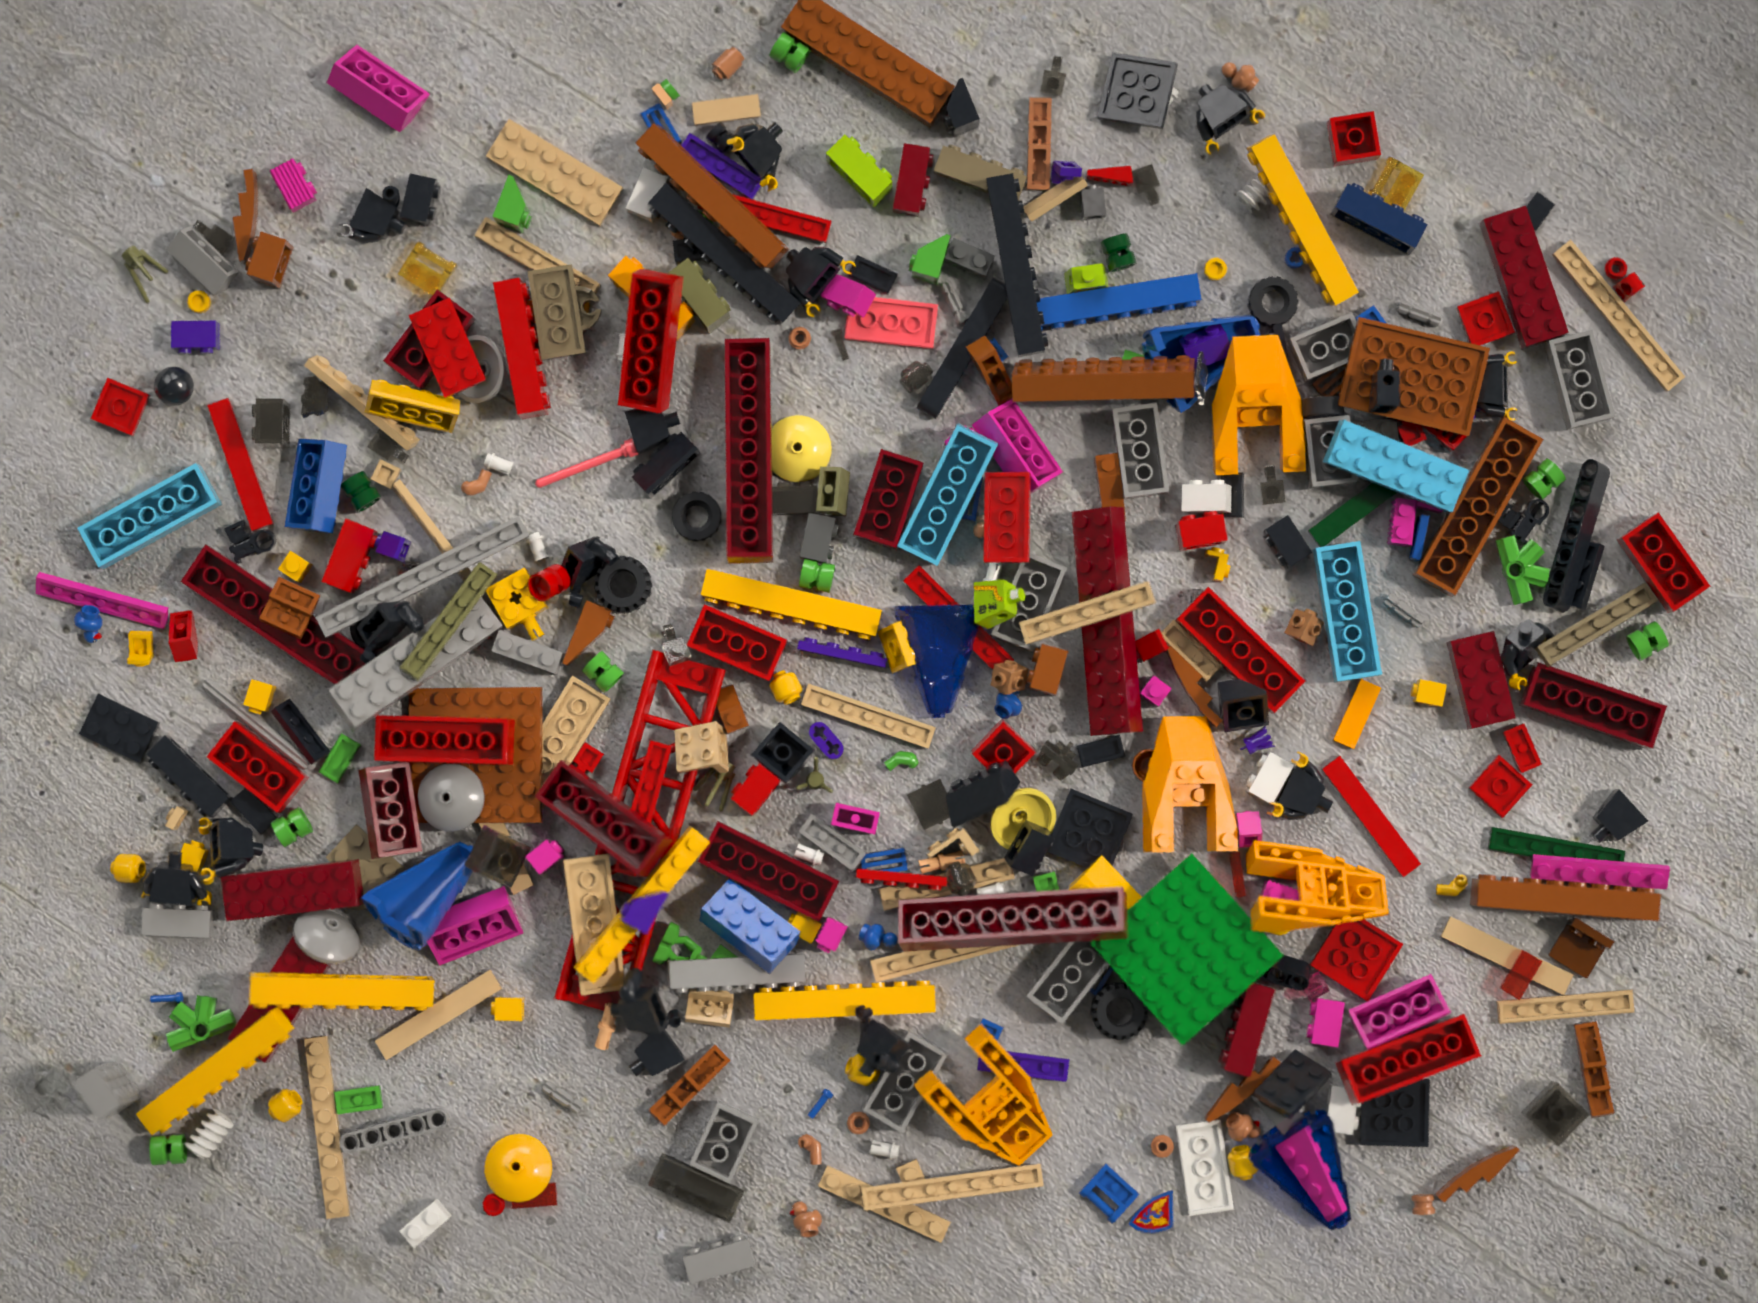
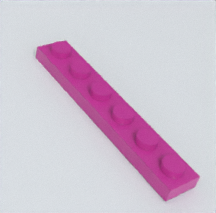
[35,572,169,629]
[1530,854,1670,890]

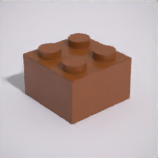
[245,232,294,289]
[1026,644,1068,696]

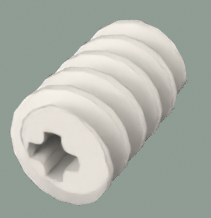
[1237,178,1270,214]
[184,1108,234,1159]

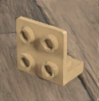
[675,721,729,774]
[927,828,979,858]

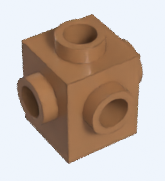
[1284,608,1324,646]
[991,660,1029,695]

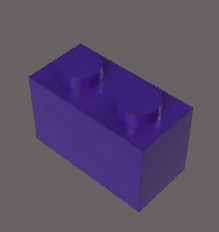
[171,320,220,354]
[1178,324,1230,370]

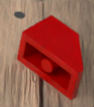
[168,610,198,663]
[1135,629,1169,663]

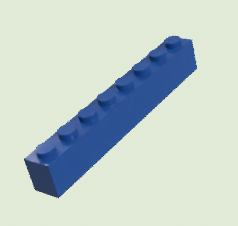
[1037,273,1202,330]

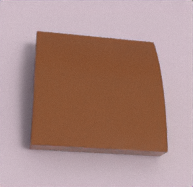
[259,577,320,639]

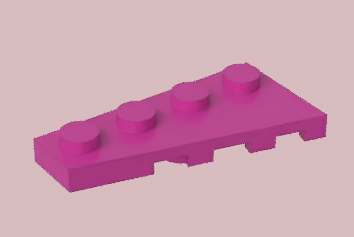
[1275,1125,1347,1222]

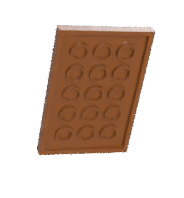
[1338,317,1490,436]

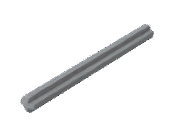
[202,679,310,770]

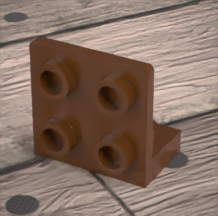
[1548,917,1615,978]

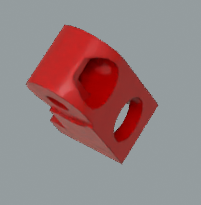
[1612,272,1645,303]

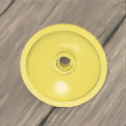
[772,415,832,482]
[990,788,1056,849]

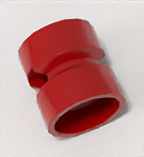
[528,564,570,602]

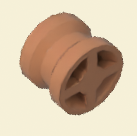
[1411,1194,1435,1215]

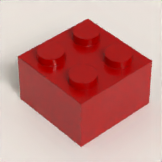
[1326,111,1381,167]
[1175,511,1228,551]
[971,718,1036,774]
[731,763,781,816]

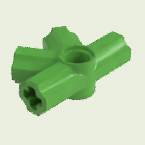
[1495,535,1550,605]
[166,995,237,1052]

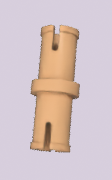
[918,850,965,874]
[594,1003,616,1050]

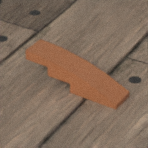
[1027,97,1052,190]

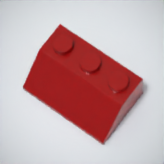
[321,518,378,594]

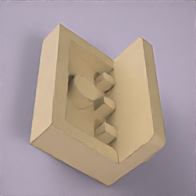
[685,988,734,1028]

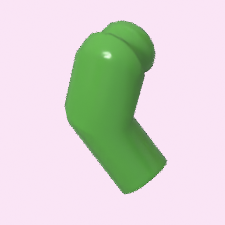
[884,751,919,771]

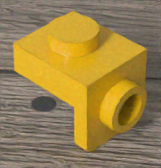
[1204,547,1230,582]
[127,631,154,667]

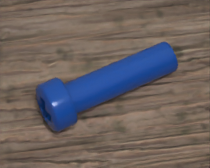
[150,992,183,1003]
[807,1089,834,1119]

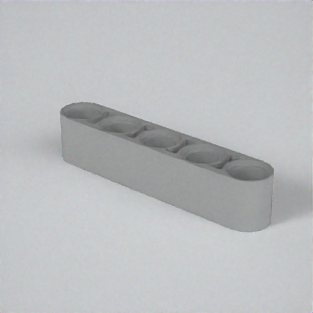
[339,1108,450,1153]

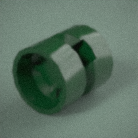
[1100,233,1137,272]
[340,471,382,513]

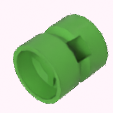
[769,32,811,73]
[1522,458,1566,500]
[799,558,835,593]
[1626,621,1669,661]
[582,651,624,693]
[271,807,313,847]
[150,1134,187,1166]

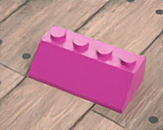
[327,45,430,132]
[972,399,1063,493]
[427,886,523,966]
[1348,974,1451,1050]

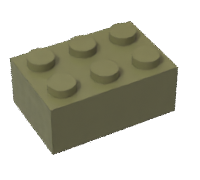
[667,258,731,334]

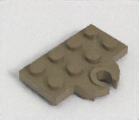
[527,264,602,360]
[326,824,406,911]

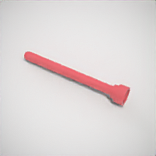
[535,438,639,488]

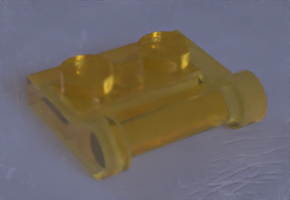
[1368,156,1424,210]
[398,241,457,295]

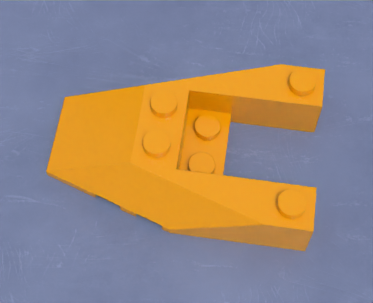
[1212,335,1306,475]
[1142,716,1238,852]
[1245,840,1389,933]
[914,1024,1053,1166]

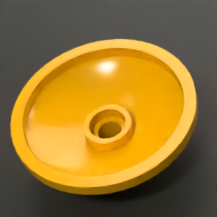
[484,1134,552,1202]

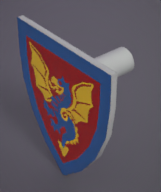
[1128,1190,1177,1234]

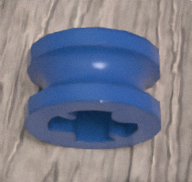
[1285,247,1304,269]

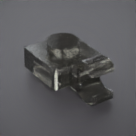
[1040,55,1066,97]
[1132,164,1160,206]
[193,220,234,255]
[367,428,409,463]
[1260,465,1286,505]
[661,624,691,666]

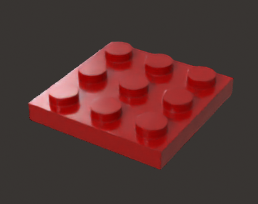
[1310,919,1404,1001]

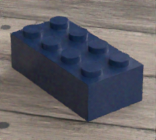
[1330,183,1428,255]

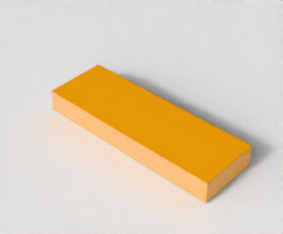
[1333,679,1381,749]

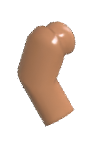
[461,469,492,496]
[798,1134,822,1165]

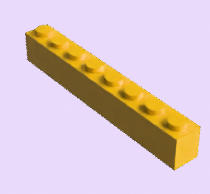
[1246,134,1359,306]
[701,569,882,640]
[574,826,710,984]
[248,972,434,1010]
[754,980,936,1020]
[136,1007,294,1135]

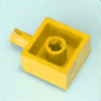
[486,567,548,641]

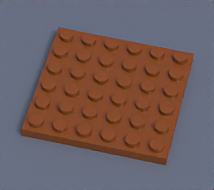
[409,687,542,823]

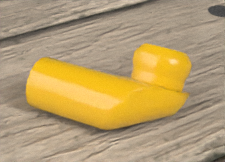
[1436,874,1468,897]

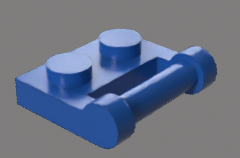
[1079,1163,1140,1224]

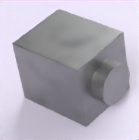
[1080,185,1106,220]

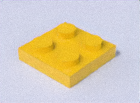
[877,621,915,674]

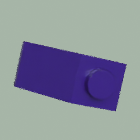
[374,531,412,563]
[619,890,669,934]

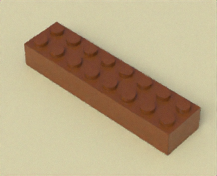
[781,0,955,129]
[636,123,789,269]
[1012,355,1196,402]
[1412,417,1544,597]
[1470,874,1661,921]

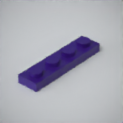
[681,133,763,200]
[797,637,887,668]
[977,1051,1070,1082]

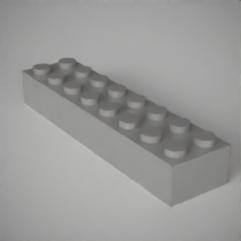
[326,597,503,732]

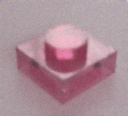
[1303,971,1330,1001]

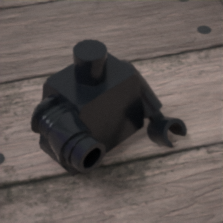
[337,186,407,244]
[561,536,619,608]
[357,601,425,664]
[611,968,681,1035]
[855,1005,912,1077]

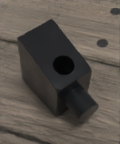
[1369,359,1400,414]
[625,409,681,454]
[1590,789,1648,843]
[629,1029,686,1077]

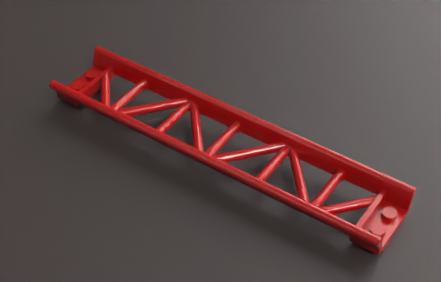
[554,649,726,1011]

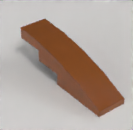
[233,169,258,264]
[1166,645,1223,728]
[1574,1021,1615,1118]
[648,1045,731,1127]
[1204,1056,1281,1122]
[1434,1145,1520,1203]

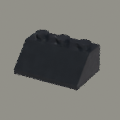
[632,432,700,499]
[946,760,1020,828]

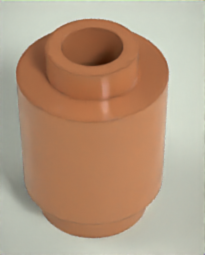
[712,47,745,80]

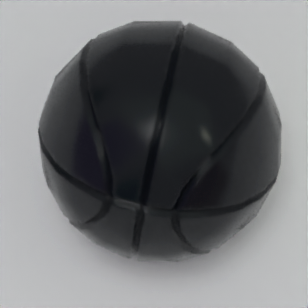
[154,367,194,406]

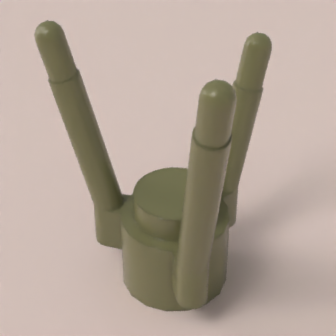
[121,245,168,303]
[796,757,833,793]
[693,762,736,812]

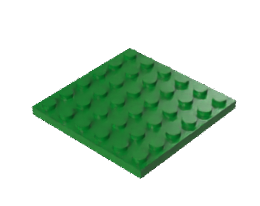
[1090,853,1284,1046]

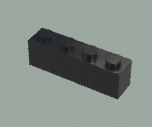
[146,735,233,817]

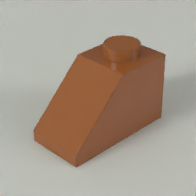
[716,685,749,734]

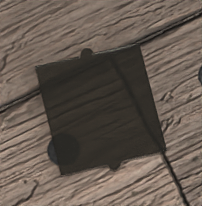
[1194,351,1208,405]
[907,779,950,830]

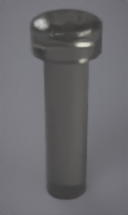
[831,329,849,361]

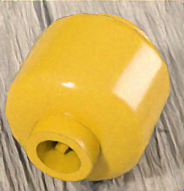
[769,670,803,705]
[110,853,146,883]
[845,1054,880,1086]
[268,1089,302,1122]
[1228,1145,1259,1180]

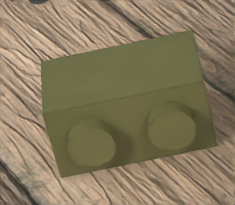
[816,467,850,516]

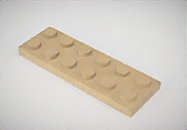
[486,119,623,226]
[542,675,611,811]
[563,854,624,996]

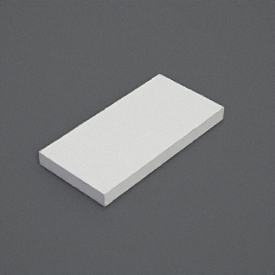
[1175,1119,1234,1216]

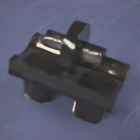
[301,376,329,418]
[1036,740,1079,780]

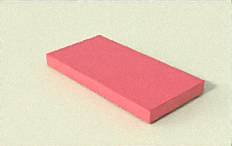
[844,297,938,349]

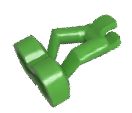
[652,921,708,965]

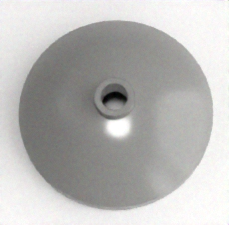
[457,335,506,403]
[418,764,485,831]
[293,910,359,964]

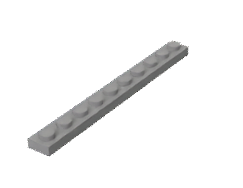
[316,516,529,638]

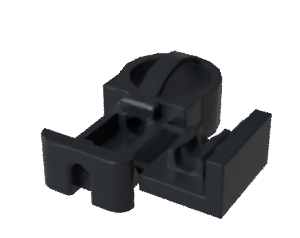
[1498,499,1549,543]
[224,520,277,564]

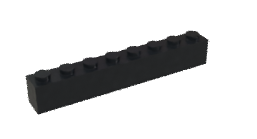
[986,173,1049,357]
[647,183,800,324]

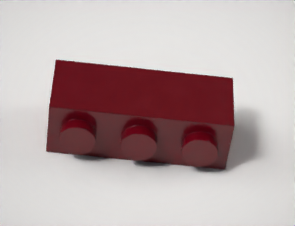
[893,143,934,217]

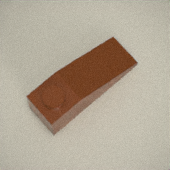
[966,336,1013,406]
[1094,453,1126,522]
[562,600,615,666]

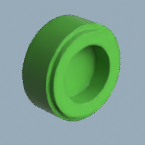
[660,78,680,101]

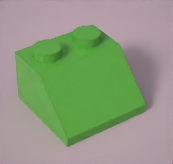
[492,175,532,233]
[909,234,950,285]

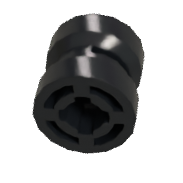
[706,122,733,154]

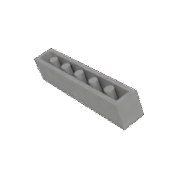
[667,954,806,993]

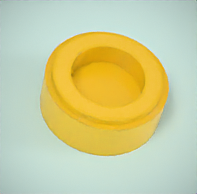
[1204,258,1227,281]
[187,290,211,313]

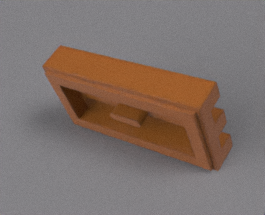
[1312,368,1346,397]

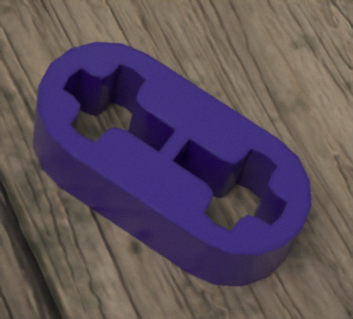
[809,722,844,759]

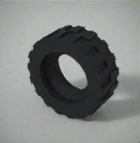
[1248,276,1299,328]
[672,491,722,542]

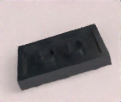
[79,694,160,763]
[1254,1049,1332,1120]

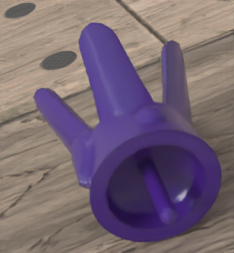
[1240,726,1275,755]

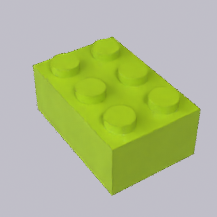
[826,134,892,208]

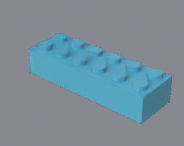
[1323,420,1469,512]
[897,423,998,566]
[77,463,222,569]
[1313,541,1382,683]

